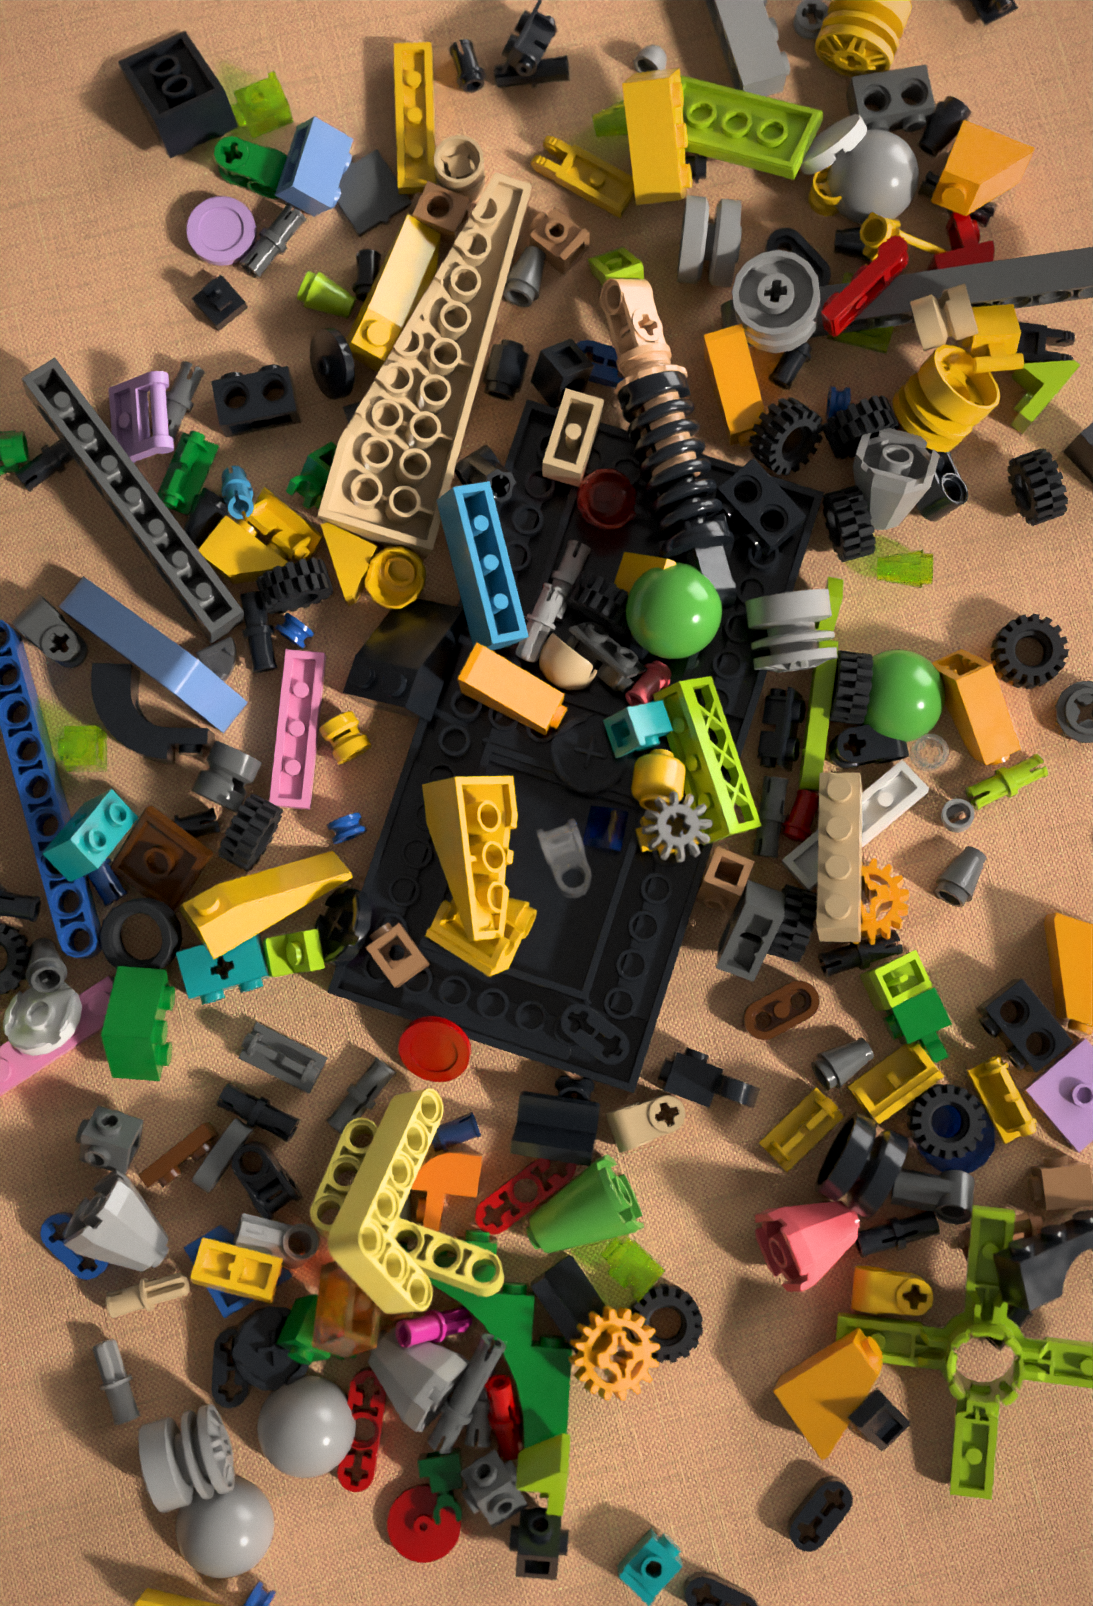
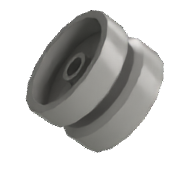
[677,195,742,287]
[732,250,821,353]

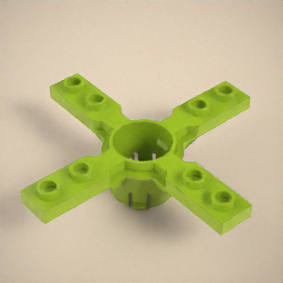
[836,1205,1093,1500]

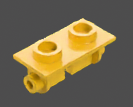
[242,487,323,561]
[966,1054,1037,1144]
[758,1087,844,1172]

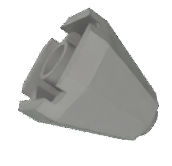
[853,428,940,530]
[63,1169,169,1272]
[368,1328,470,1432]

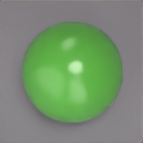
[626,562,722,659]
[859,649,945,743]

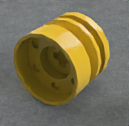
[814,0,912,77]
[892,345,1000,452]

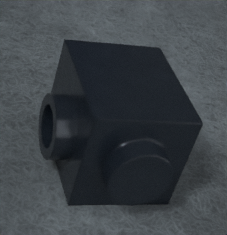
[658,1047,723,1108]

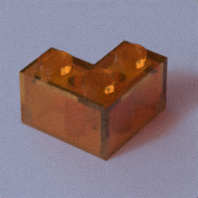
[312,1261,413,1358]

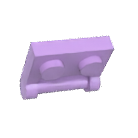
[109,371,174,462]

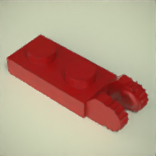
[821,235,909,337]

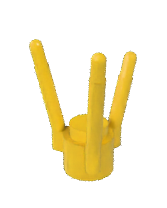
[860,212,947,261]

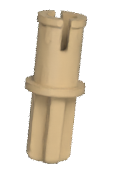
[106,1273,189,1318]

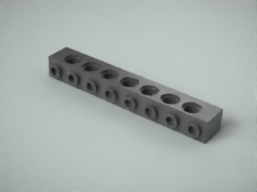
[22,357,244,644]

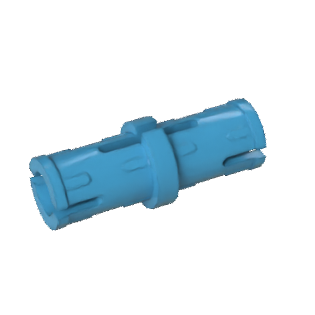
[221,465,254,519]

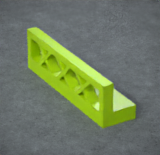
[653,676,762,845]

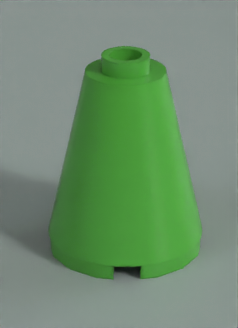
[526,1155,644,1254]

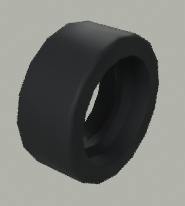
[100,897,183,969]

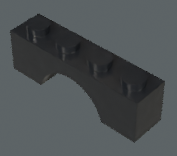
[993,1210,1093,1311]

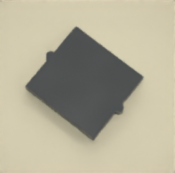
[337,149,412,237]

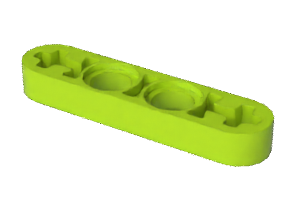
[798,640,839,791]

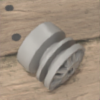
[745,589,838,673]
[138,1404,235,1513]

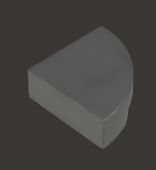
[195,637,237,682]

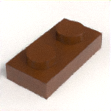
[138,1122,219,1188]

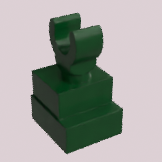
[417,1447,464,1525]

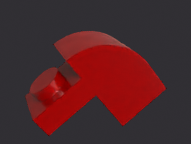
[927,211,995,271]

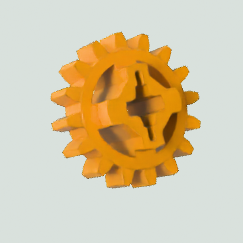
[853,858,909,945]
[569,1306,660,1401]

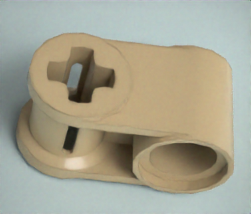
[605,1094,685,1153]

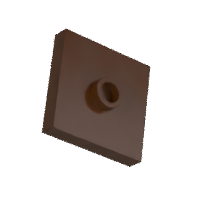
[110,805,214,913]

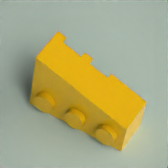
[622,67,692,205]

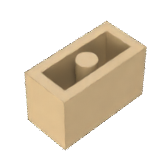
[542,388,604,487]

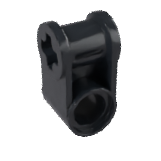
[916,447,968,522]
[828,725,909,768]
[232,1141,303,1220]

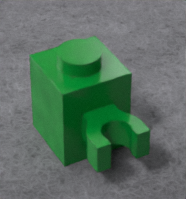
[286,441,337,509]
[883,987,952,1064]
[276,1294,362,1365]

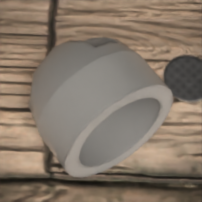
[634,45,667,73]
[941,799,974,833]

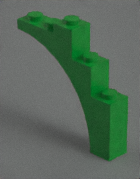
[398,1230,572,1449]

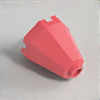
[755,1201,860,1292]

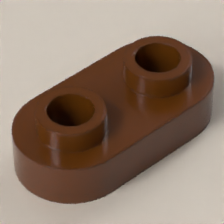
[743,981,820,1040]

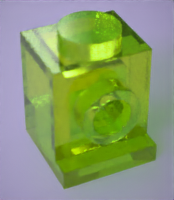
[231,71,294,139]
[58,725,107,772]
[600,1235,665,1302]

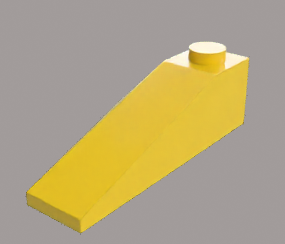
[346,214,441,372]
[422,776,518,941]

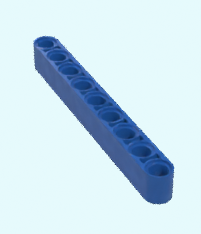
[0,620,102,959]

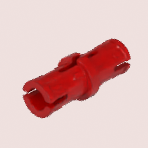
[485,1375,524,1460]

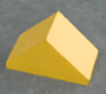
[321,522,379,606]

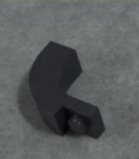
[91,663,215,764]

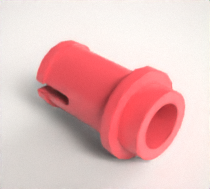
[625,661,672,706]

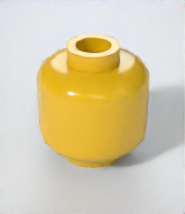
[631,749,686,812]

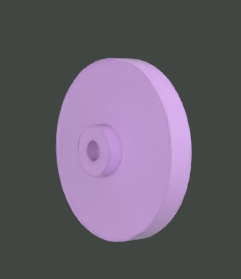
[187,196,257,266]

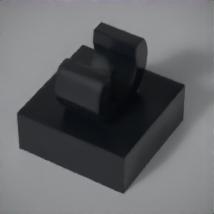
[192,274,248,331]

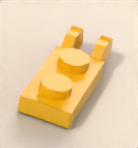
[530,135,635,218]

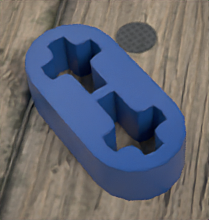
[577,340,624,389]
[40,1212,109,1280]

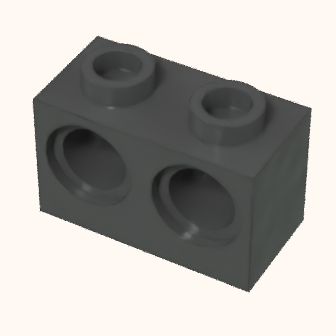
[846,64,935,132]
[716,880,785,982]

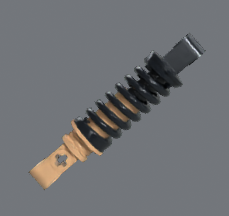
[600,279,737,610]

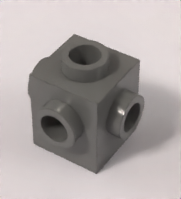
[76,1105,143,1175]
[460,1450,528,1529]

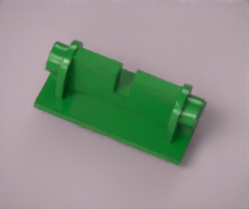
[157,430,219,515]

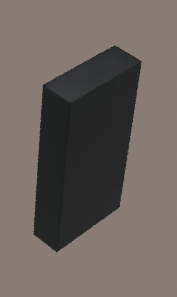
[848,1388,910,1452]

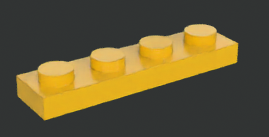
[394,42,437,194]

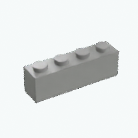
[705,0,790,96]

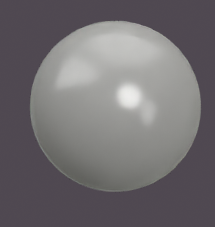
[826,129,919,224]
[257,1375,356,1478]
[175,1476,274,1578]

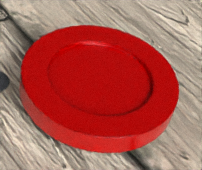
[398,1016,471,1082]
[387,1484,462,1563]

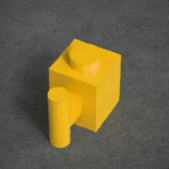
[957,304,1024,373]

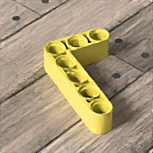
[328,1089,443,1314]
[310,1118,504,1297]

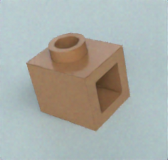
[696,846,755,912]
[1028,1156,1093,1210]

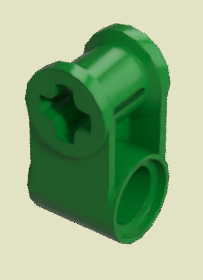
[214,136,287,199]

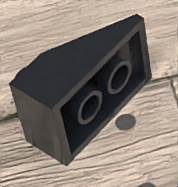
[118,31,238,159]
[343,598,466,722]

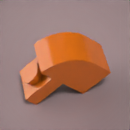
[412,1151,483,1233]

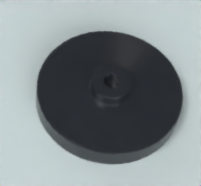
[310,328,355,400]

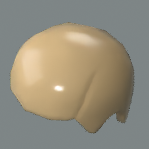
[539,633,597,690]

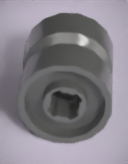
[191,741,262,813]

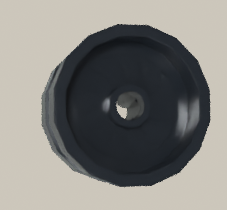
[815,1112,909,1219]

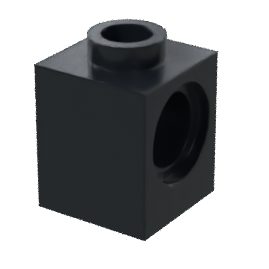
[530,338,594,408]

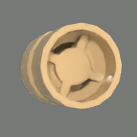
[434,135,485,203]
[910,283,979,351]

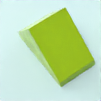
[859,950,933,1011]

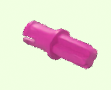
[395,1306,473,1348]

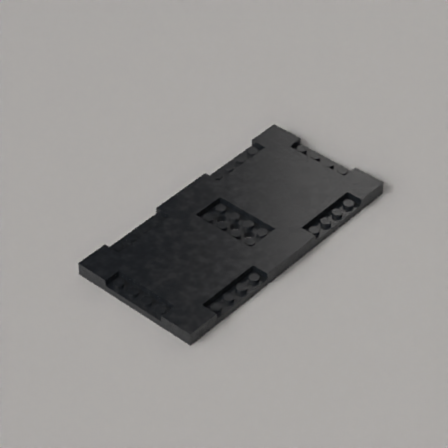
[327,399,824,1093]

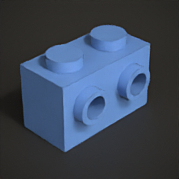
[275,116,353,216]

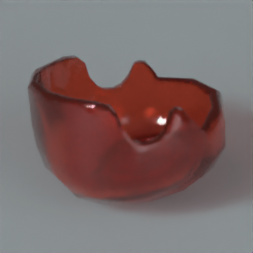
[577,468,637,529]

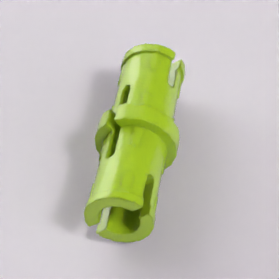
[965,754,1048,811]

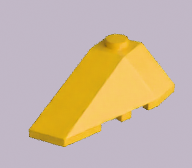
[179,851,353,959]

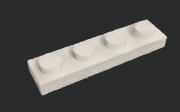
[782,760,929,891]

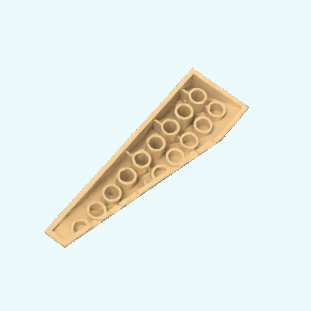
[317,172,532,559]

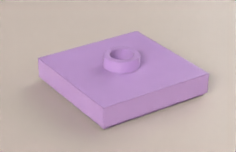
[1022,1038,1093,1153]

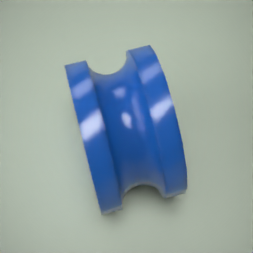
[826,386,851,421]
[275,613,314,649]
[327,813,367,844]
[244,1581,276,1606]

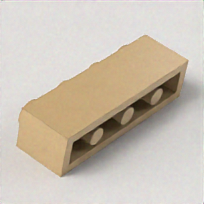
[816,773,862,942]

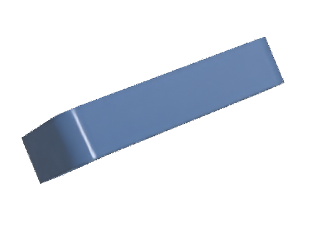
[59,576,248,733]

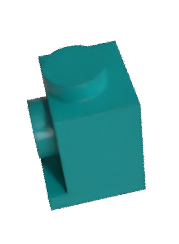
[603,700,673,758]
[617,1528,683,1606]

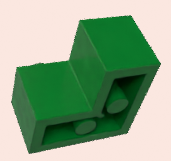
[101,966,175,1081]

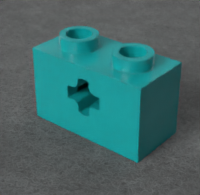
[42,789,138,882]
[176,933,270,1005]

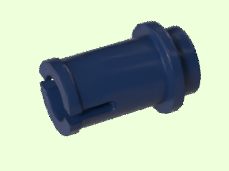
[84,858,128,907]
[432,1112,481,1153]

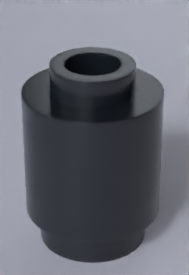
[483,340,529,401]

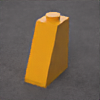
[930,120,1035,216]
[704,323,765,447]
[458,643,567,735]
[931,649,1021,766]
[1044,912,1093,1035]
[773,1327,883,1461]

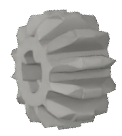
[642,792,712,862]

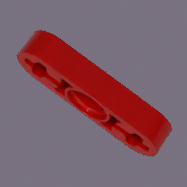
[475,1158,576,1235]
[337,1367,387,1492]

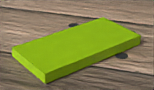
[681,75,823,180]

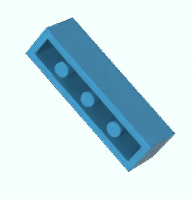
[436,481,529,650]

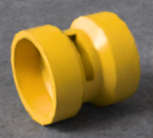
[808,165,842,216]
[319,711,372,765]

